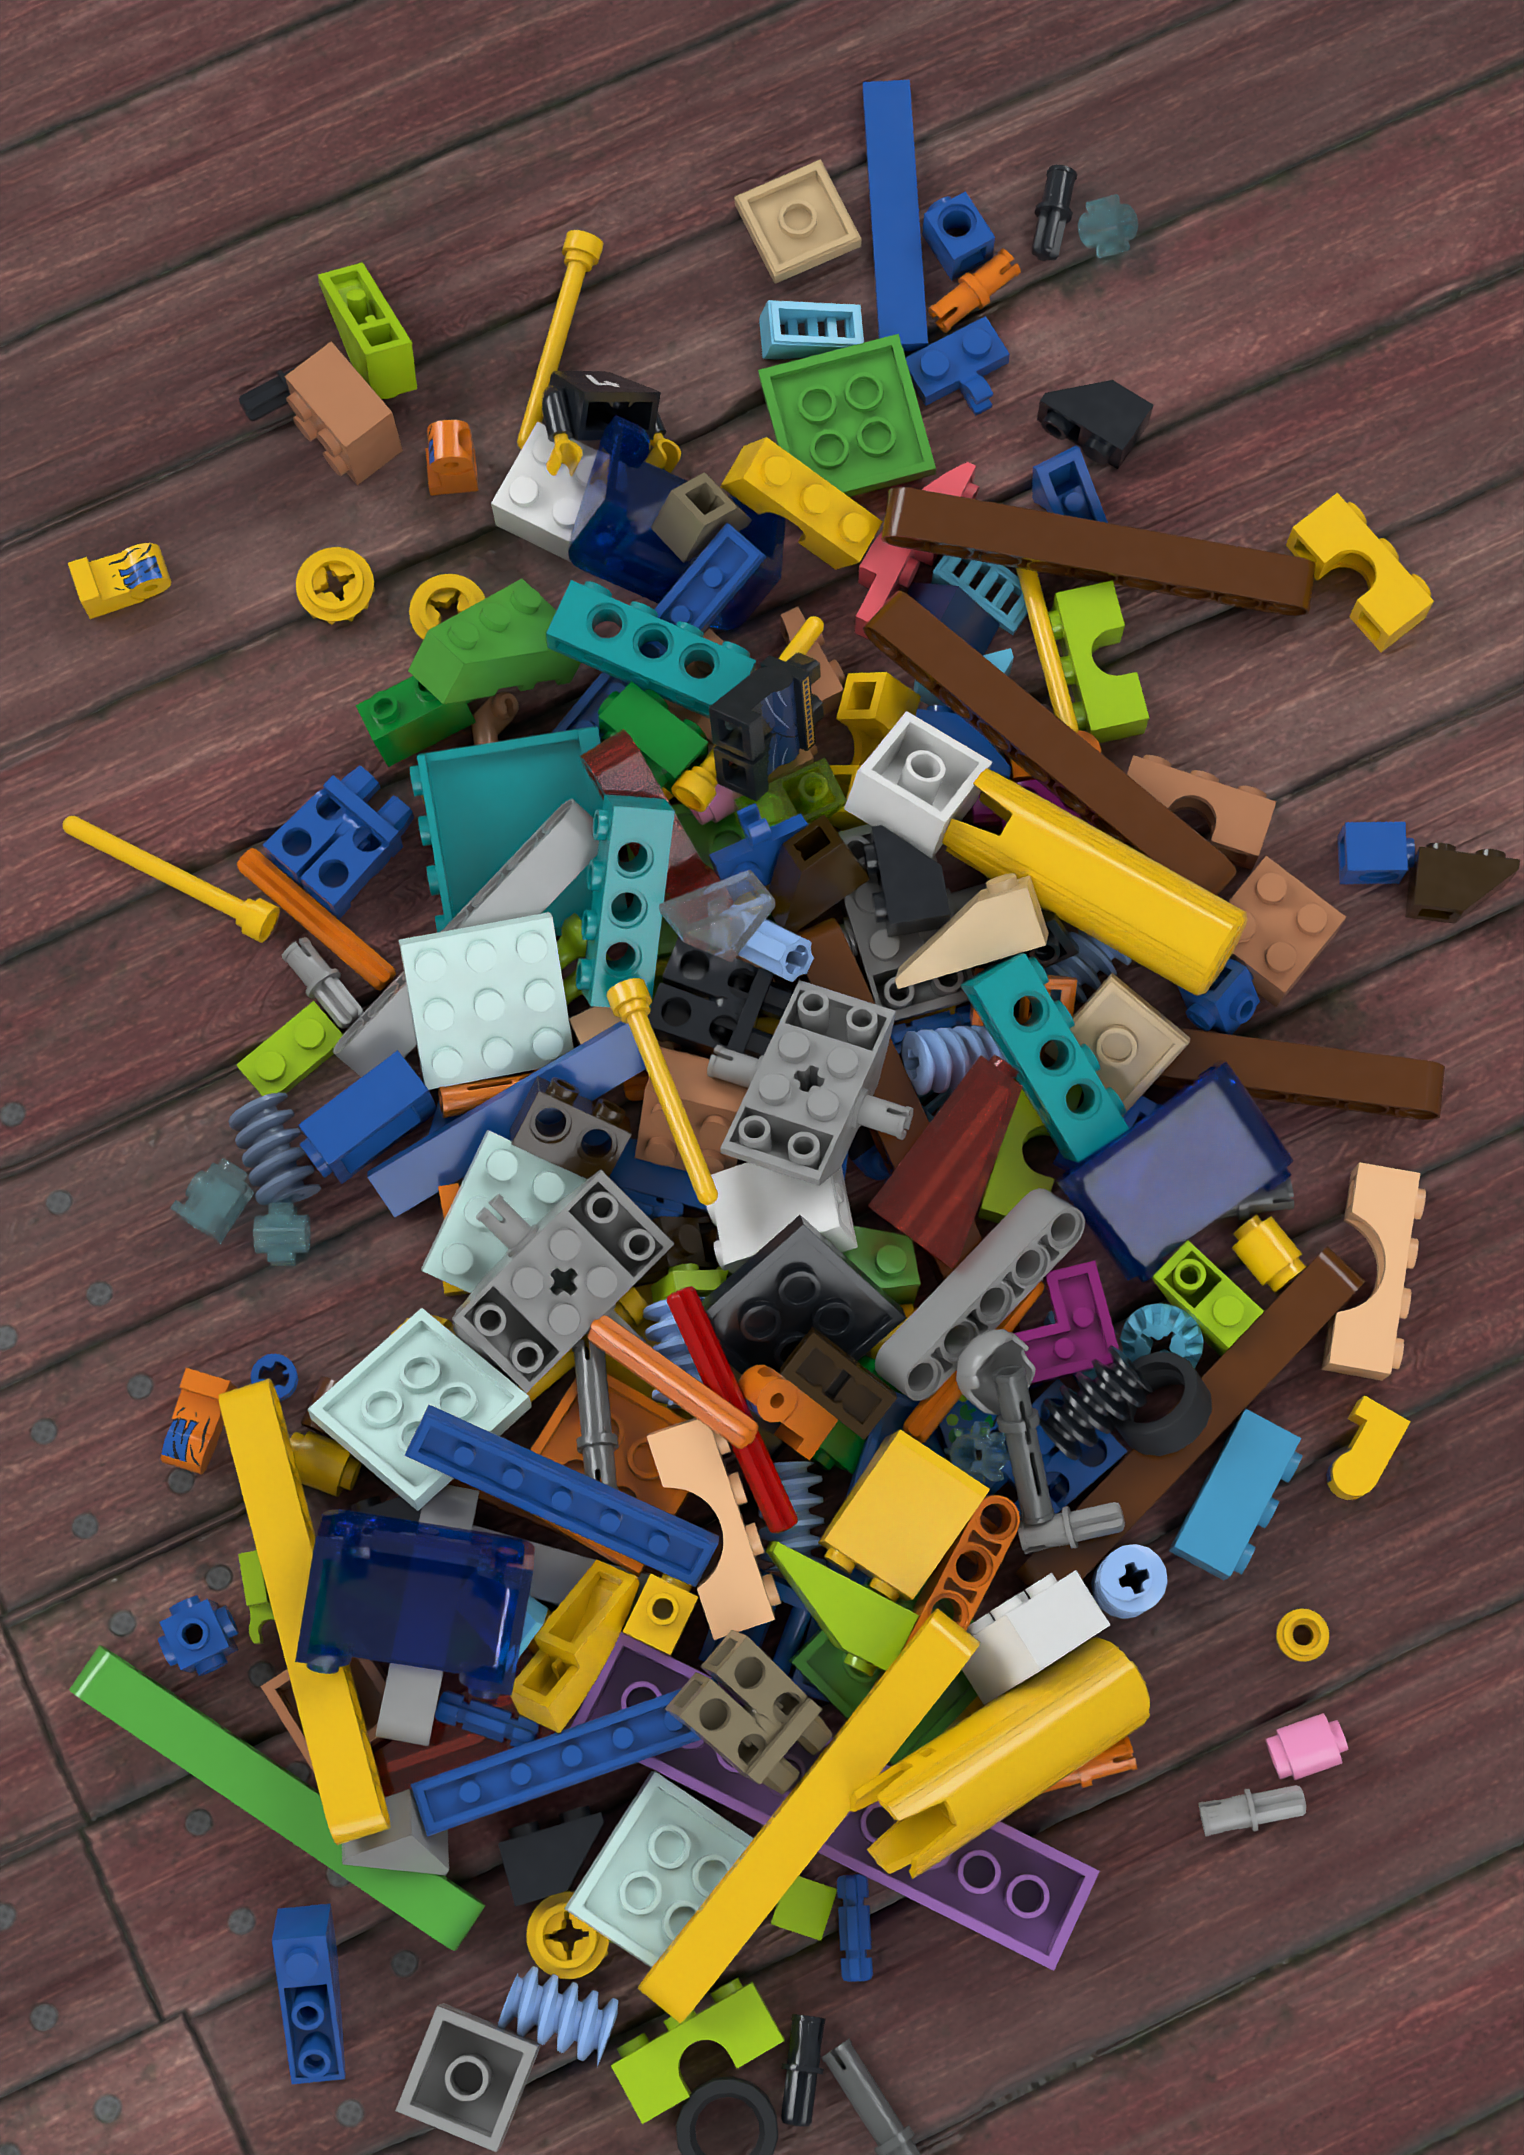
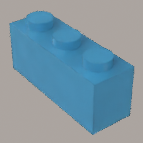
[1169,1408,1303,1581]

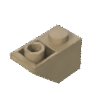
[651,472,752,563]

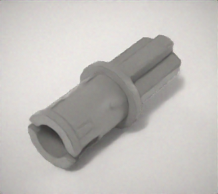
[282,937,363,1029]
[1018,1502,1125,1555]
[1198,1785,1307,1837]

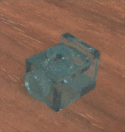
[170,1158,254,1244]

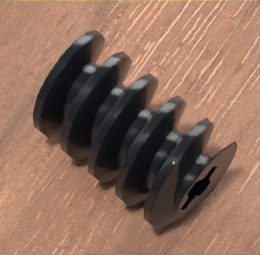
[1039,1345,1153,1460]

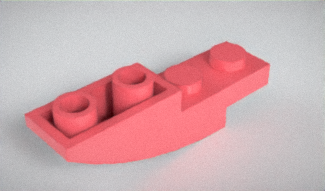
[855,462,979,639]

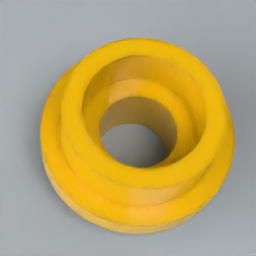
[1276,1609,1329,1662]

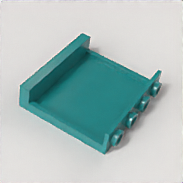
[410,726,627,936]

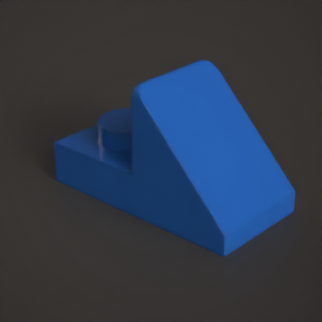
[1032,445,1108,523]

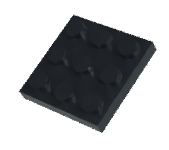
[702,1215,906,1375]

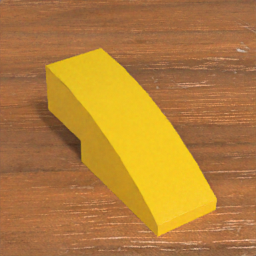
[508,1559,640,1734]

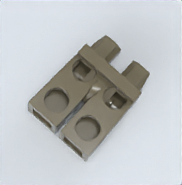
[665,1630,832,1794]

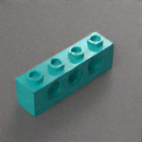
[546,580,756,726]
[576,794,675,1007]
[961,953,1129,1162]

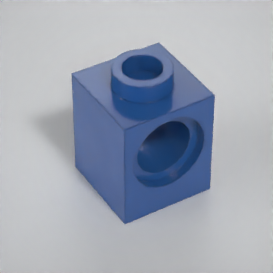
[922,191,995,281]
[1337,822,1415,884]

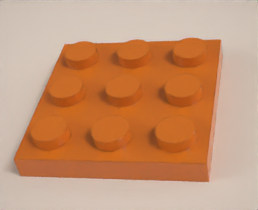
[531,1374,691,1577]

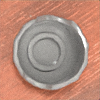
[956,1329,1036,1415]

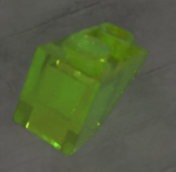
[734,758,847,837]

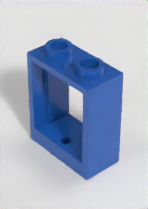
[298,1050,437,1184]

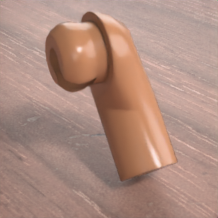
[471,692,519,745]

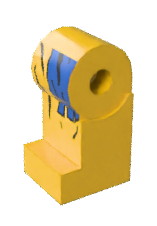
[68,543,171,619]
[1326,1396,1411,1500]

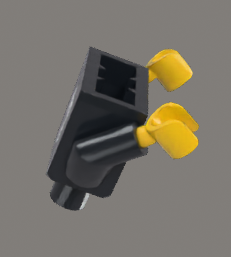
[542,371,681,476]

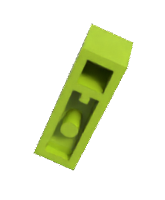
[318,262,417,399]
[765,1541,919,1677]

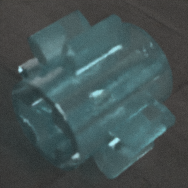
[1078,194,1138,258]
[253,1202,311,1266]
[944,1421,1010,1485]

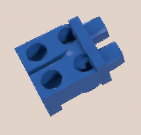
[263,765,414,920]
[971,1379,1127,1532]

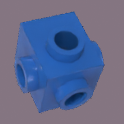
[1177,958,1260,1035]
[158,1595,239,1676]

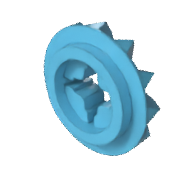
[1120,1304,1203,1369]

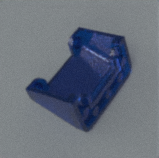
[568,415,786,629]
[1054,1060,1294,1283]
[295,1510,535,1699]

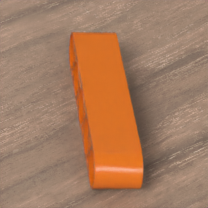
[872,1495,1020,1688]

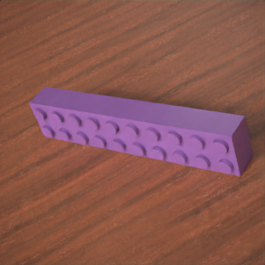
[570,1632,1100,1971]

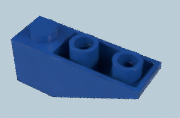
[272,1903,346,2084]

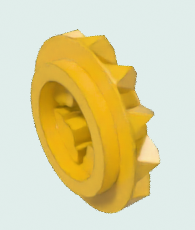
[296,547,375,625]
[409,574,486,640]
[527,1891,609,1979]

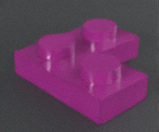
[1014,1261,1119,1386]

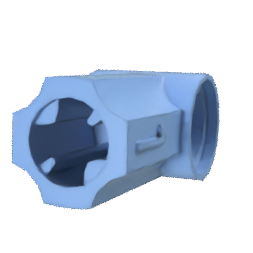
[713,905,814,982]

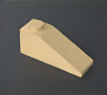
[895,873,1049,989]

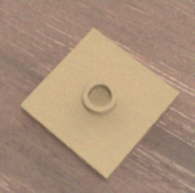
[734,159,862,284]
[1045,973,1190,1117]

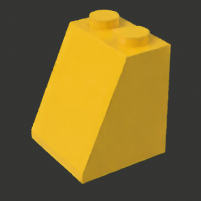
[818,1429,990,1602]

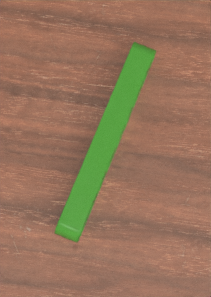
[69,1645,486,1951]

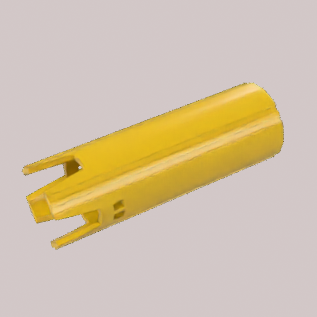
[942,768,1248,996]
[849,1637,1150,1879]

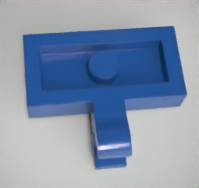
[905,316,1010,416]
[709,803,808,903]

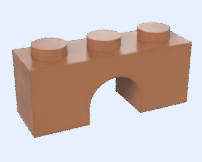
[1127,755,1277,870]

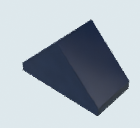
[906,582,1000,656]

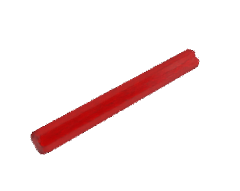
[667,1286,798,1533]

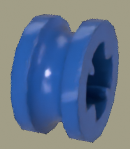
[250,1353,298,1402]

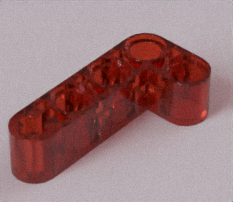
[579,729,733,932]

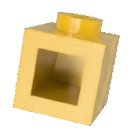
[623,1573,699,1657]

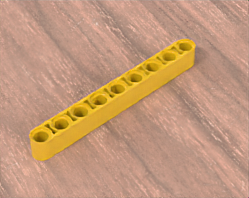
[219,1379,390,1845]
[637,1608,980,2024]

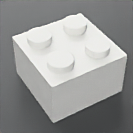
[491,422,626,567]
[844,711,993,859]
[962,1570,1110,1705]

